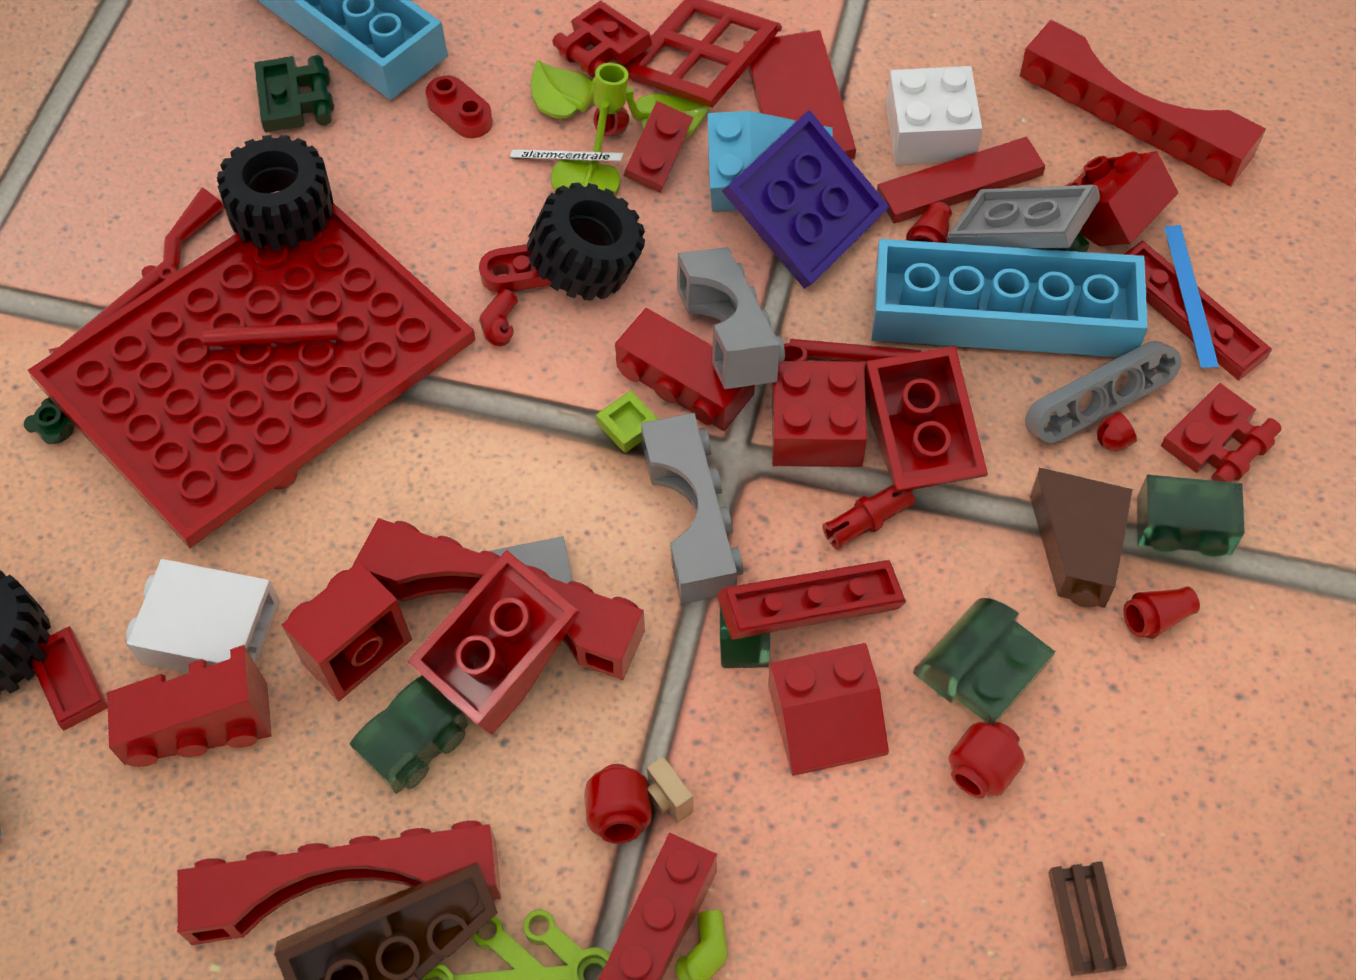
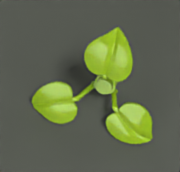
[531,60,709,196]

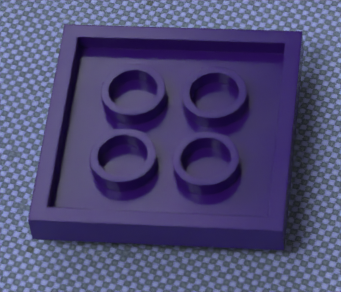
[721,110,890,288]

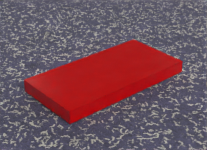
[743,30,856,159]

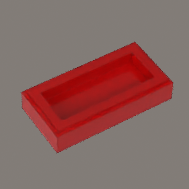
[31,626,108,731]

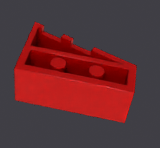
[107,645,272,767]

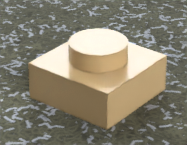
[647,756,693,823]

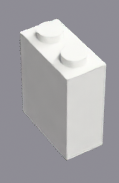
[126,559,280,673]

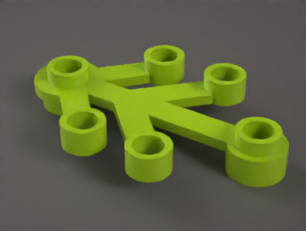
[421,910,611,980]

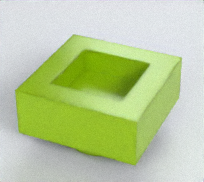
[596,390,659,453]

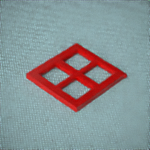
[623,0,782,108]

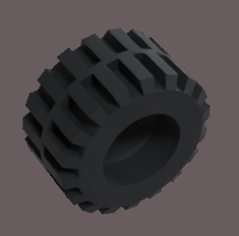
[217,135,334,250]
[527,182,645,301]
[0,570,51,694]

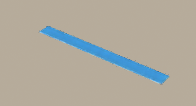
[1164,225,1219,368]

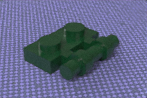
[254,55,334,132]

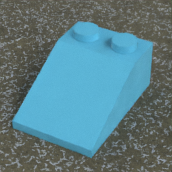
[707,111,833,212]

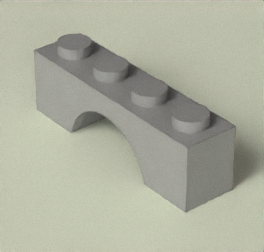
[677,247,785,389]
[641,413,744,605]

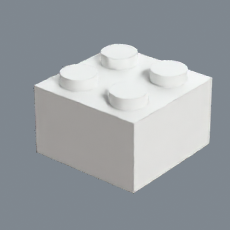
[886,66,982,165]

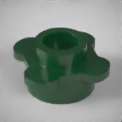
[24,398,74,444]

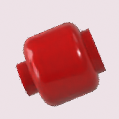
[949,722,1025,799]
[584,764,652,844]

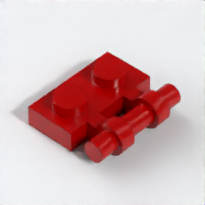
[552,0,652,78]
[1161,383,1282,488]

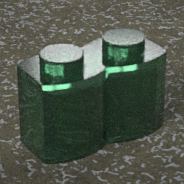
[349,675,468,794]

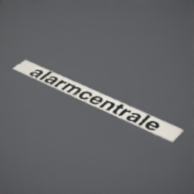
[509,149,624,161]

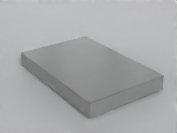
[946,185,1100,248]

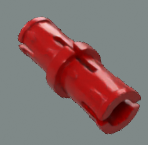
[822,484,915,550]

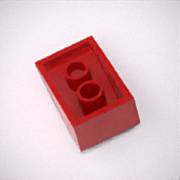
[864,346,988,493]
[407,550,580,735]

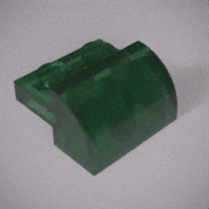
[913,598,1056,725]

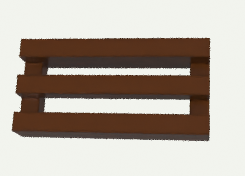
[1048,861,1127,976]

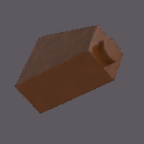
[1030,467,1133,608]

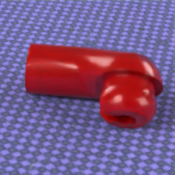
[479,288,518,347]

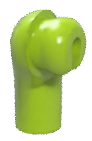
[675,910,728,980]

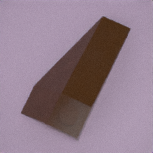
[274,862,498,980]

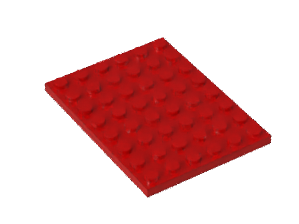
[28,204,475,549]

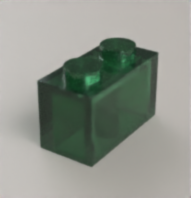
[1137,474,1245,557]

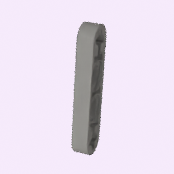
[1025,341,1181,443]

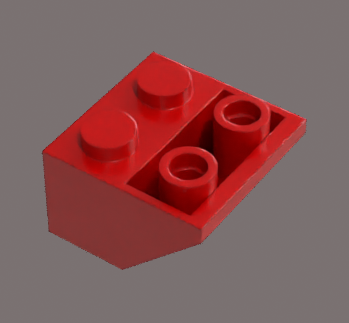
[1065,151,1179,246]

